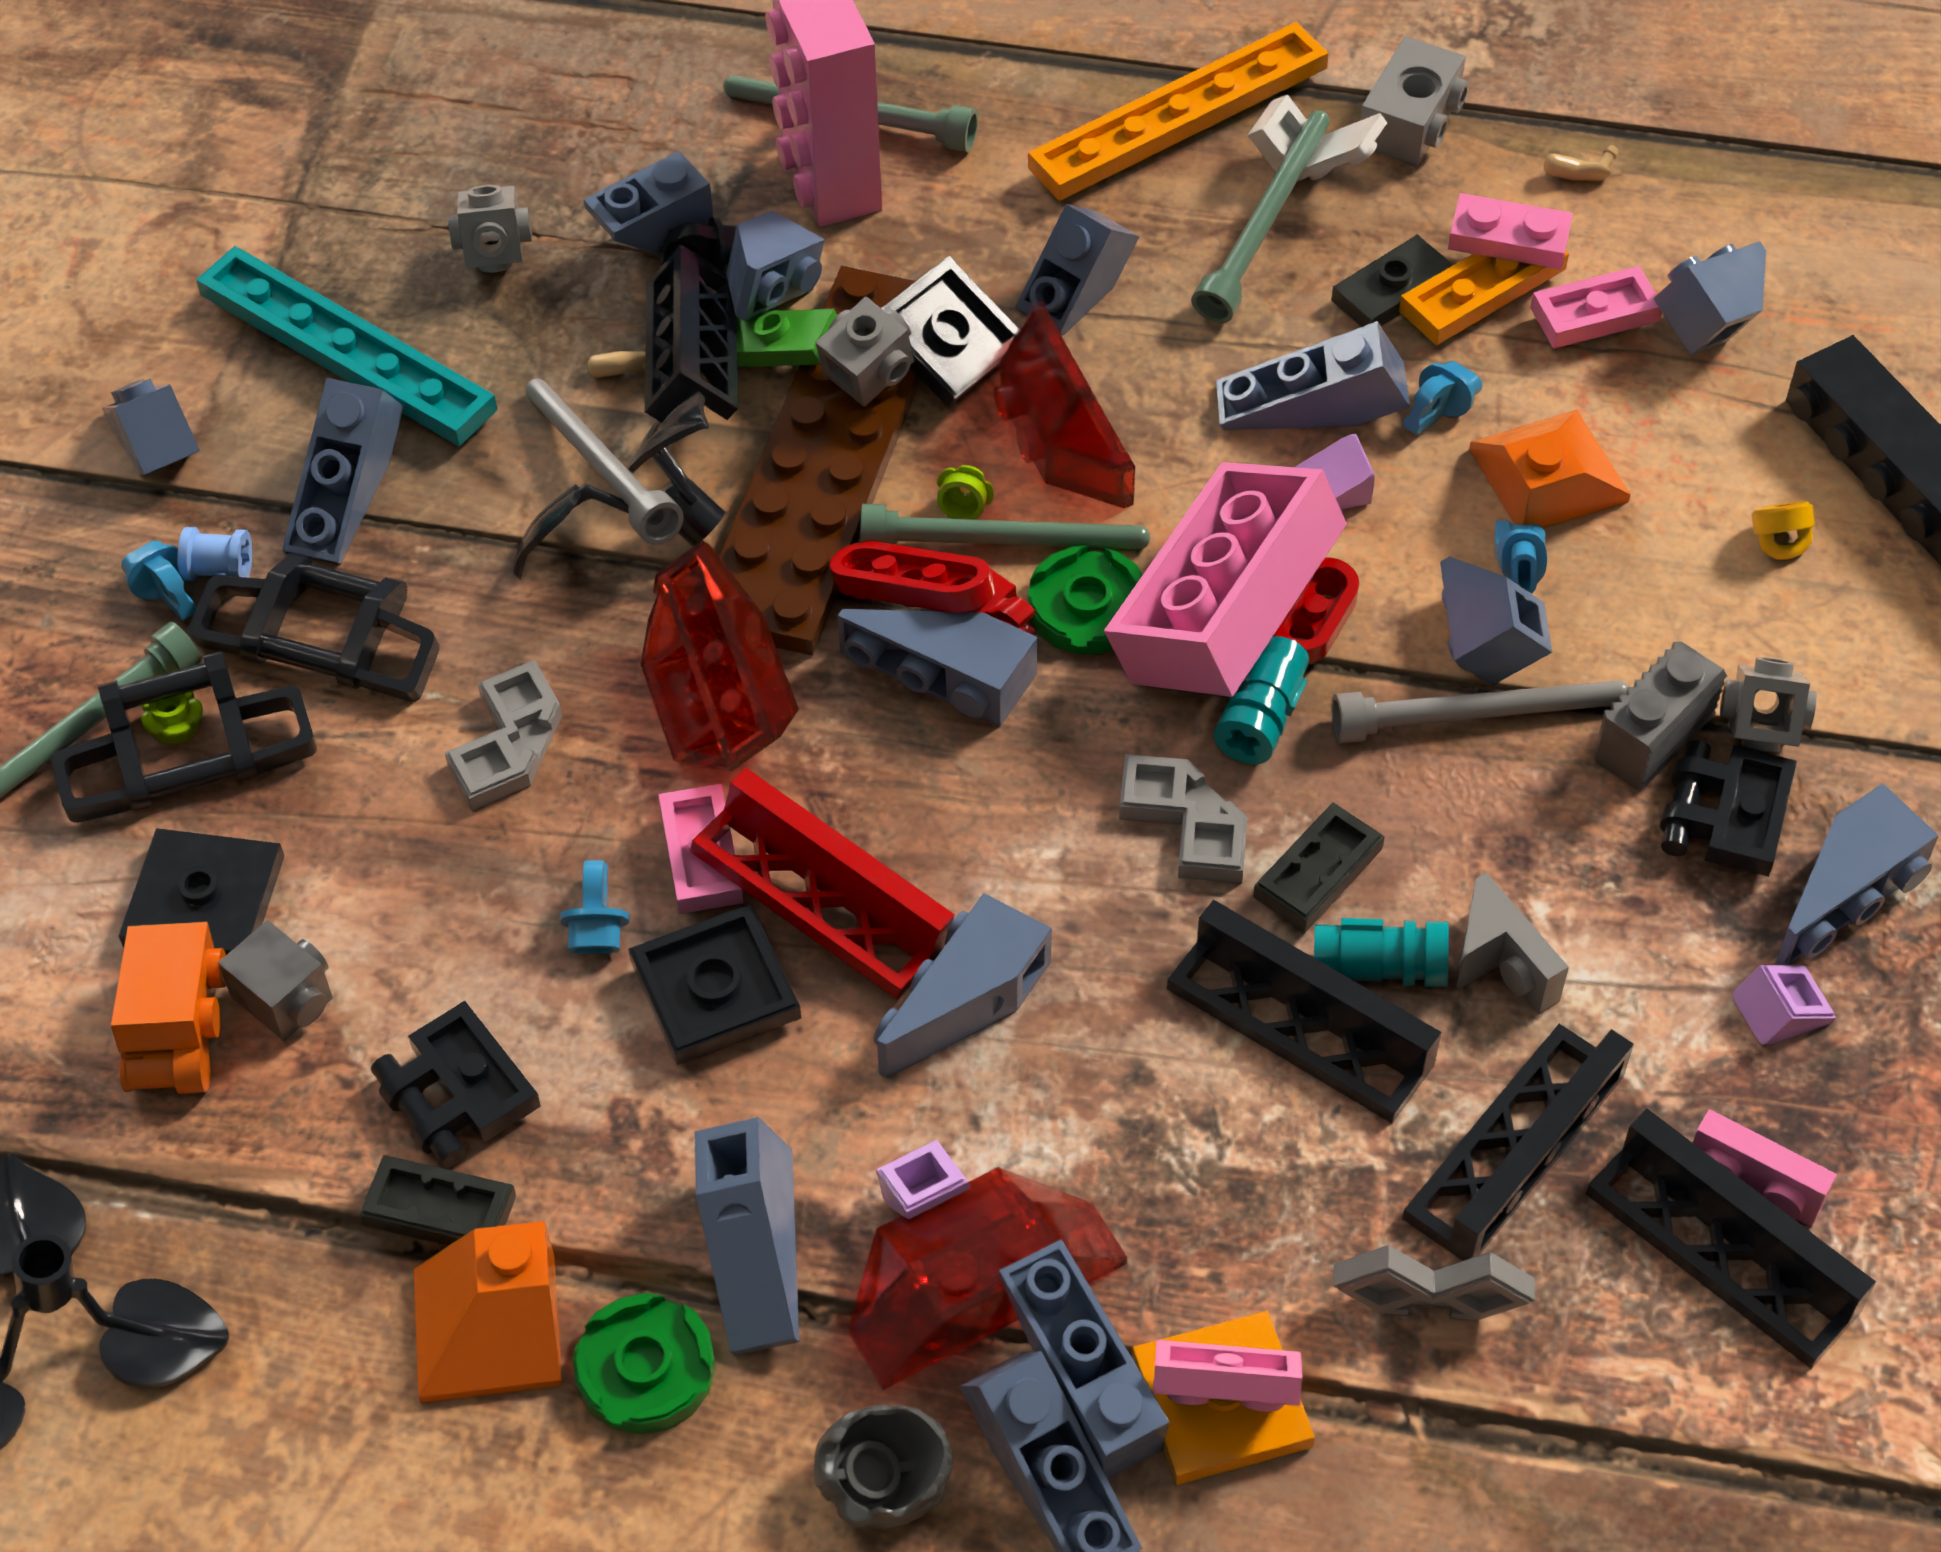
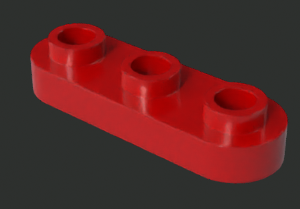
[830,541,995,613]

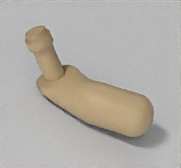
[1543,145,1618,181]
[587,351,646,378]

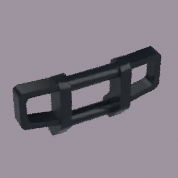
[188,553,440,702]
[51,651,317,823]

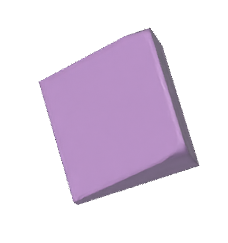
[1296,434,1375,510]
[1732,965,1836,1045]
[876,1140,970,1219]

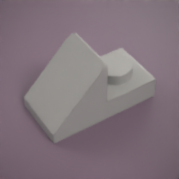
[1456,872,1569,1014]

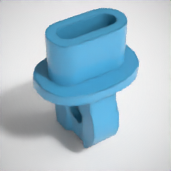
[1402,361,1483,435]
[1495,520,1547,593]
[121,541,197,621]
[560,860,630,954]

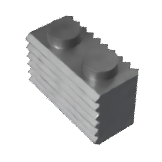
[1594,641,1727,790]

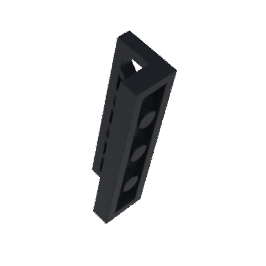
[645,244,738,423]
[1167,899,1442,1124]
[1402,1023,1634,1261]
[1586,1108,1876,1369]

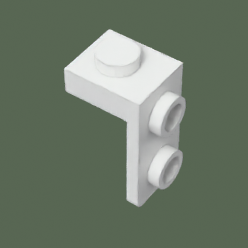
[1247,95,1387,181]

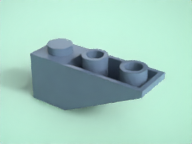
[1216,321,1410,430]
[282,378,404,564]
[838,609,1037,727]
[1776,783,1939,965]
[874,893,1052,1078]
[695,1117,799,1356]
[999,1239,1170,1479]
[959,1351,1143,1552]

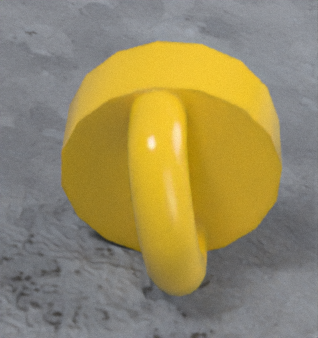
[1751,501,1815,560]

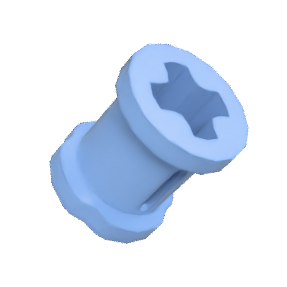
[177,526,252,581]

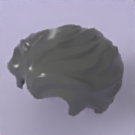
[814,1405,953,1529]

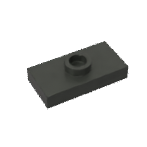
[1331,234,1454,327]
[1253,802,1385,932]
[359,1155,516,1246]

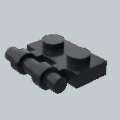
[1660,740,1797,877]
[371,1001,541,1168]

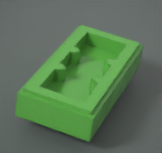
[737,309,837,367]

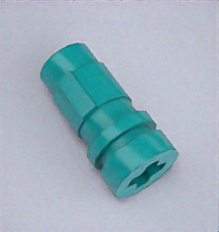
[1213,636,1309,765]
[1314,918,1449,988]

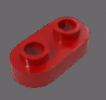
[1273,558,1359,664]

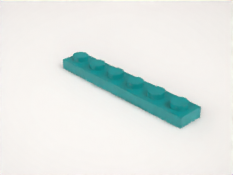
[196,246,498,447]

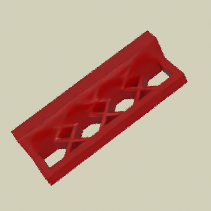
[690,768,955,1000]

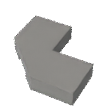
[445,660,562,811]
[1119,754,1248,883]
[1333,1245,1535,1320]

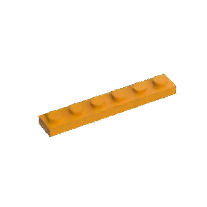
[1028,22,1329,201]

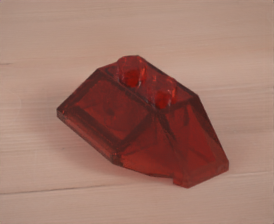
[994,301,1136,508]
[640,540,799,772]
[849,1167,1128,1390]

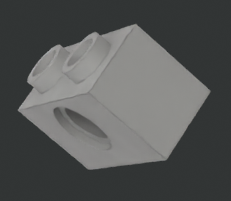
[1360,36,1469,167]

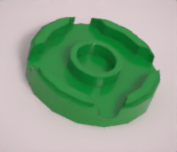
[1027,546,1143,654]
[572,1293,716,1434]

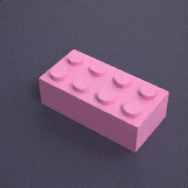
[765,0,882,227]
[1104,462,1347,697]

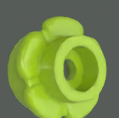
[936,465,994,520]
[140,691,203,744]

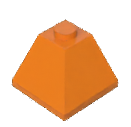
[1469,410,1631,529]
[414,1221,563,1403]

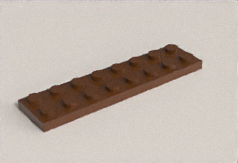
[695,266,921,656]

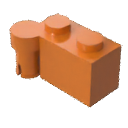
[111,922,226,1094]

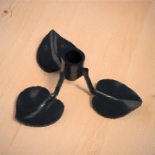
[513,391,726,580]
[0,1154,229,1449]

